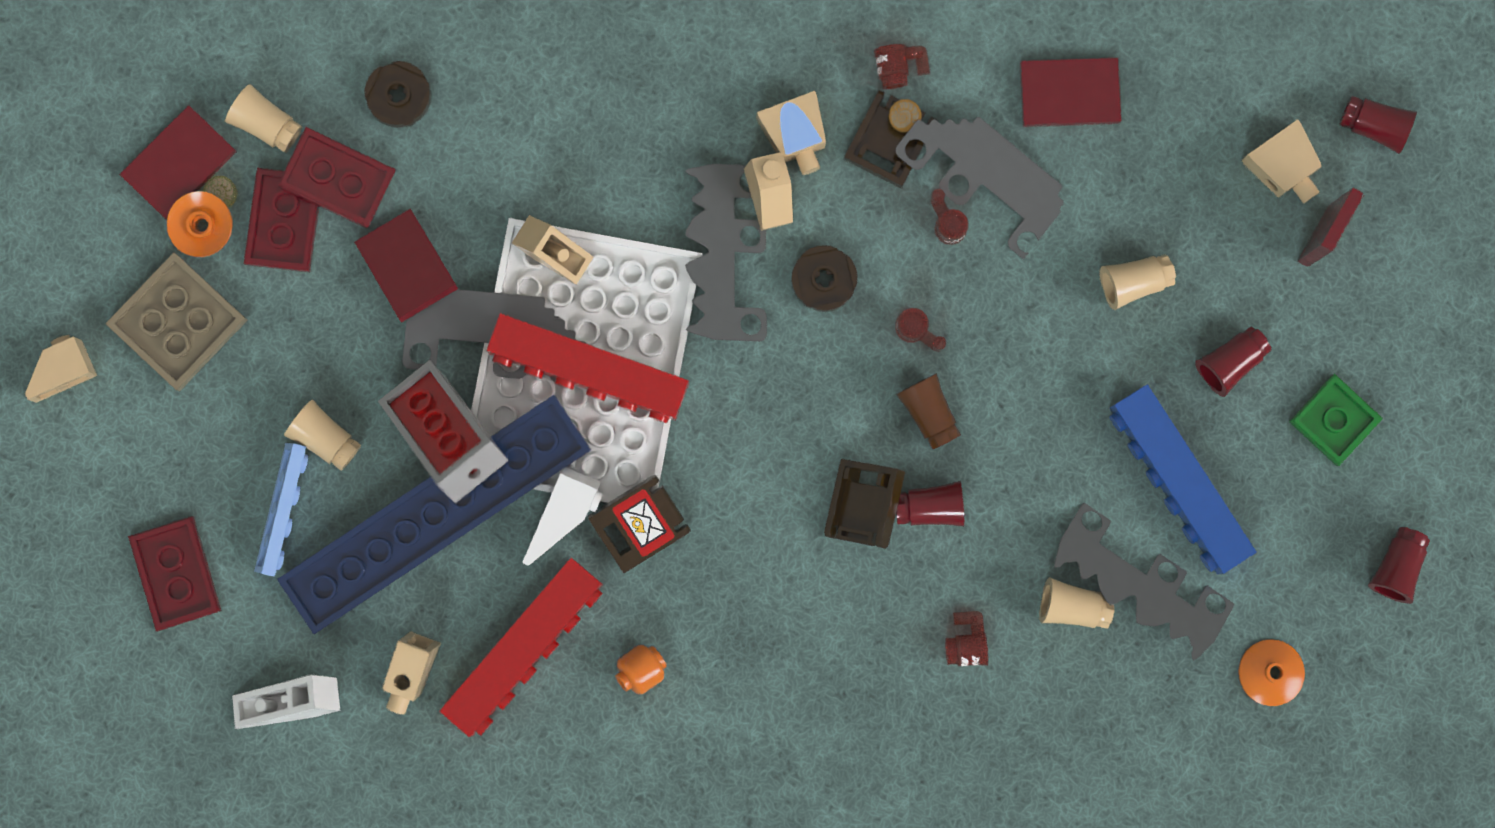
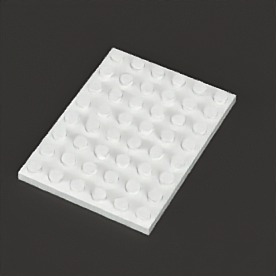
[471,218,702,503]

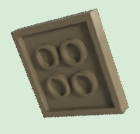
[105,252,247,392]

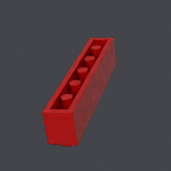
[486,313,689,424]
[439,558,603,738]

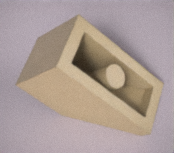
[744,152,793,231]
[512,215,594,285]
[25,335,97,403]

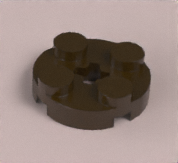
[365,61,431,128]
[791,245,857,312]

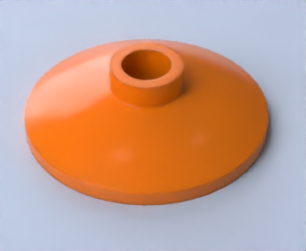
[167,191,233,257]
[1238,639,1305,706]

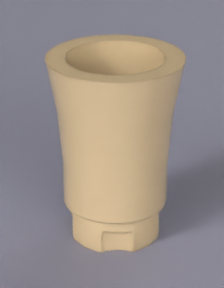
[225,84,302,153]
[1100,255,1176,310]
[284,399,361,471]
[1039,577,1114,629]

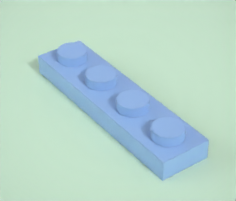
[254,443,308,576]

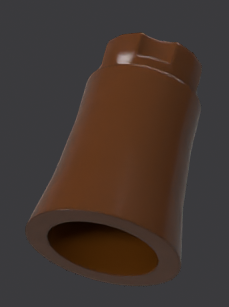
[896,373,961,449]

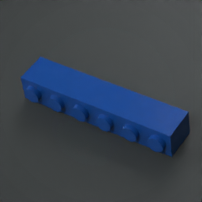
[1109,384,1257,575]

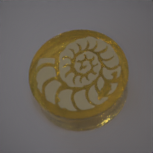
[203,176,238,208]

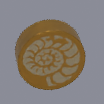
[889,99,922,133]

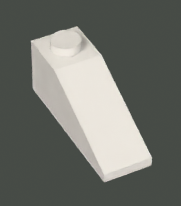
[523,467,603,566]
[232,675,340,729]

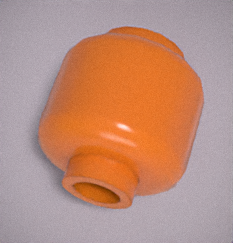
[615,645,666,694]

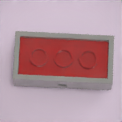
[378,360,508,503]

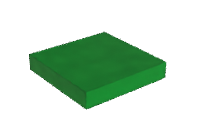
[1289,374,1383,467]

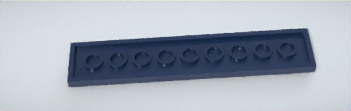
[277,394,592,634]

